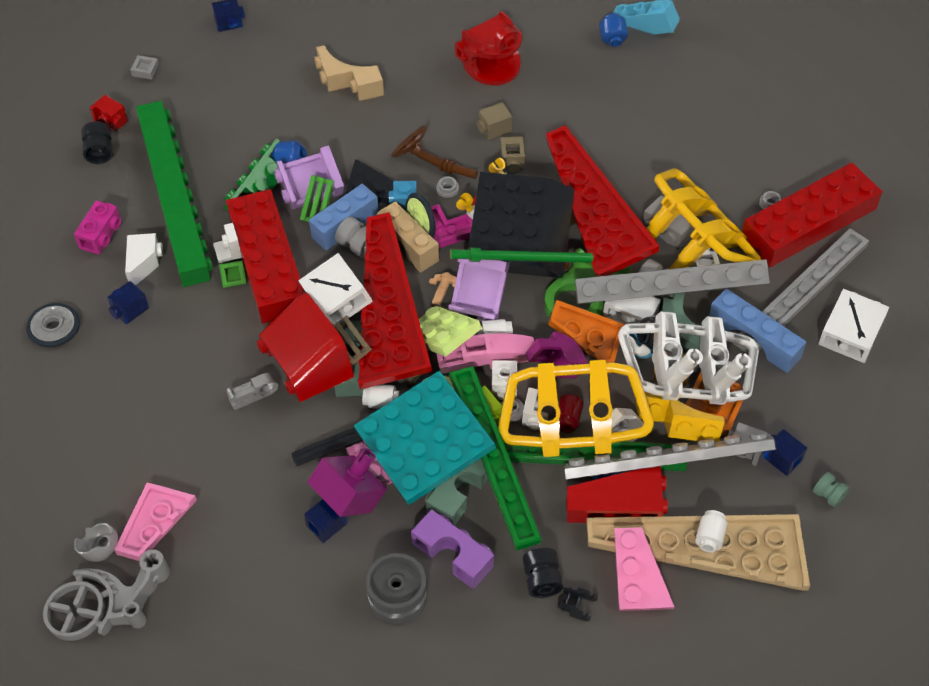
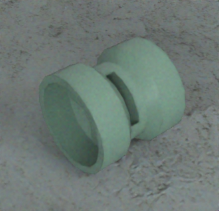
[813,472,850,508]

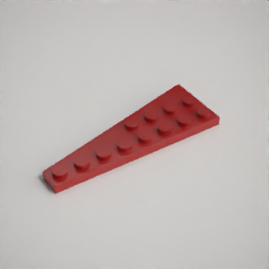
[546,125,659,277]
[358,212,432,390]

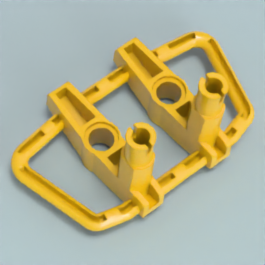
[646,168,762,269]
[498,360,654,457]

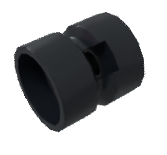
[81,121,113,164]
[523,548,563,598]

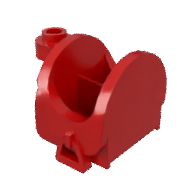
[455,11,522,86]

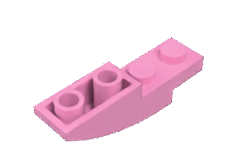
[437,333,534,374]

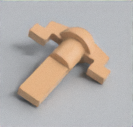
[429,272,457,306]

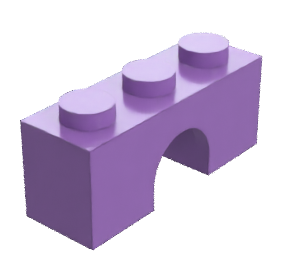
[411,509,494,590]

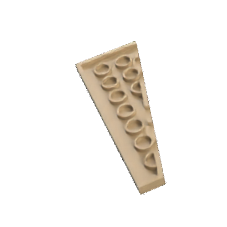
[586,514,810,591]

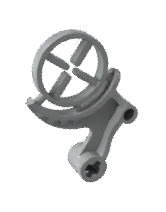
[43,550,170,641]

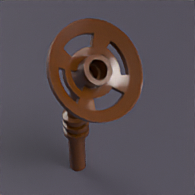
[391,126,478,179]

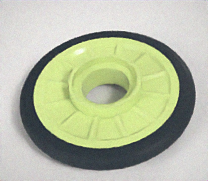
[405,193,436,238]

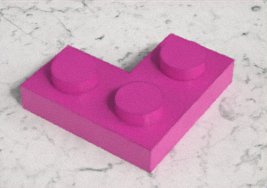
[430,204,472,248]

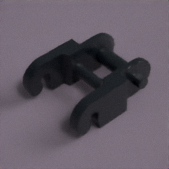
[557,587,598,622]

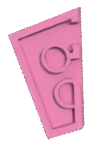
[115,482,197,561]
[614,527,675,611]

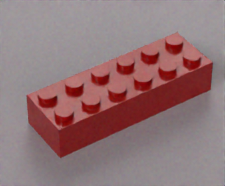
[742,162,883,268]
[226,189,305,324]

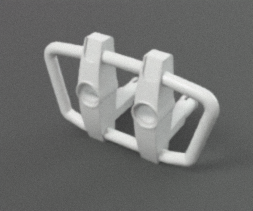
[618,311,759,405]

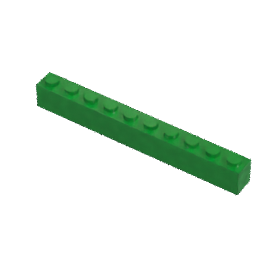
[136,101,213,287]

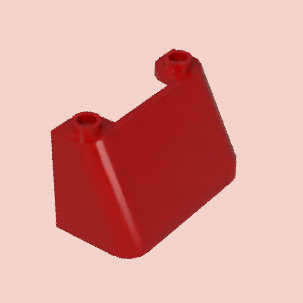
[256,292,354,402]

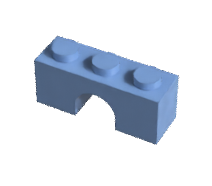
[309,184,379,250]

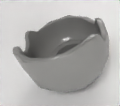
[74,523,118,562]

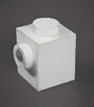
[492,360,517,401]

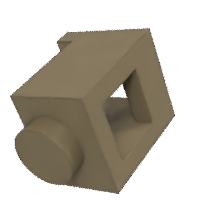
[500,136,525,172]

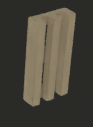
[335,316,372,365]

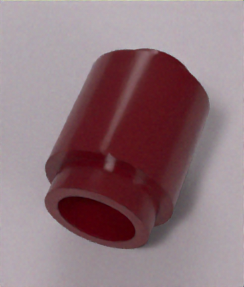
[554,394,584,433]

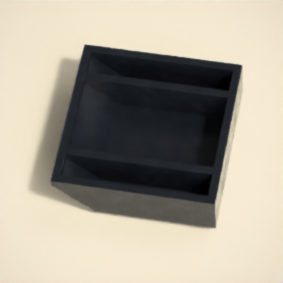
[468,172,575,278]

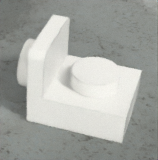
[214,223,242,263]
[522,388,549,430]

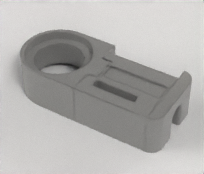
[227,373,279,410]

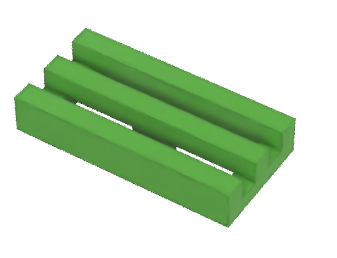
[300,175,335,222]

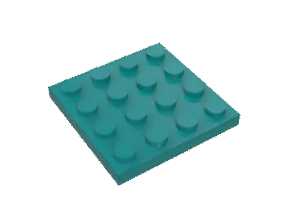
[354,371,496,506]

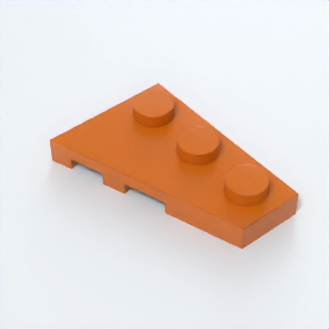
[548,300,625,363]

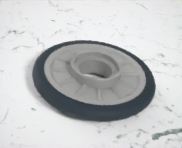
[26,303,80,347]

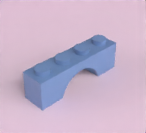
[709,288,806,373]

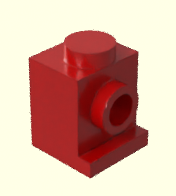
[89,95,128,131]

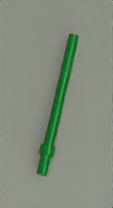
[450,247,593,263]

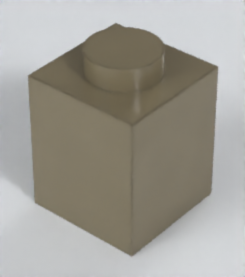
[477,102,512,140]

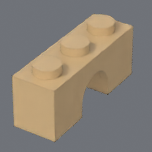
[377,201,439,273]

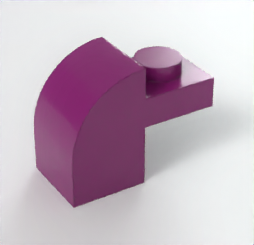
[526,332,588,379]

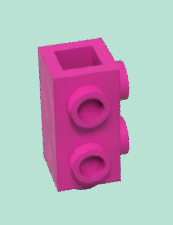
[74,200,121,255]

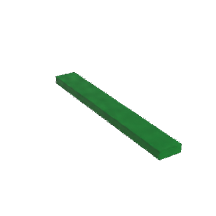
[449,366,542,551]
[503,436,687,472]

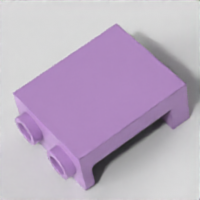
[274,145,344,210]
[448,259,510,322]

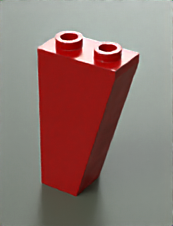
[566,466,668,523]

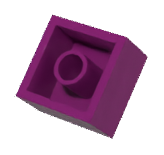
[307,448,387,517]

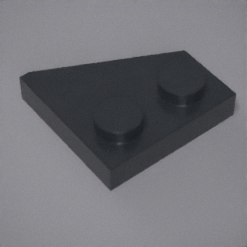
[345,160,393,204]

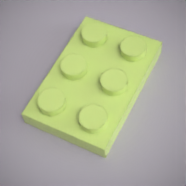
[419,306,482,357]

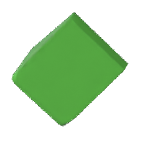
[219,261,247,288]

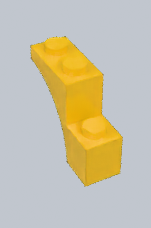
[635,391,725,442]

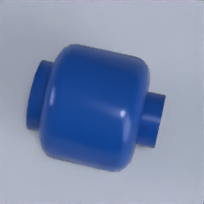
[599,13,628,47]
[271,140,307,164]

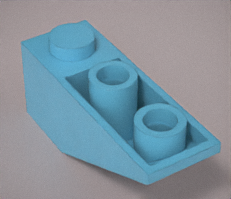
[613,0,680,34]

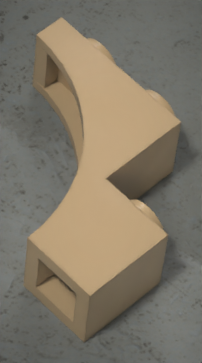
[314,45,384,101]

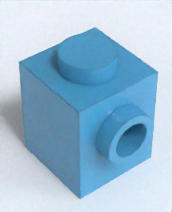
[389,181,417,211]

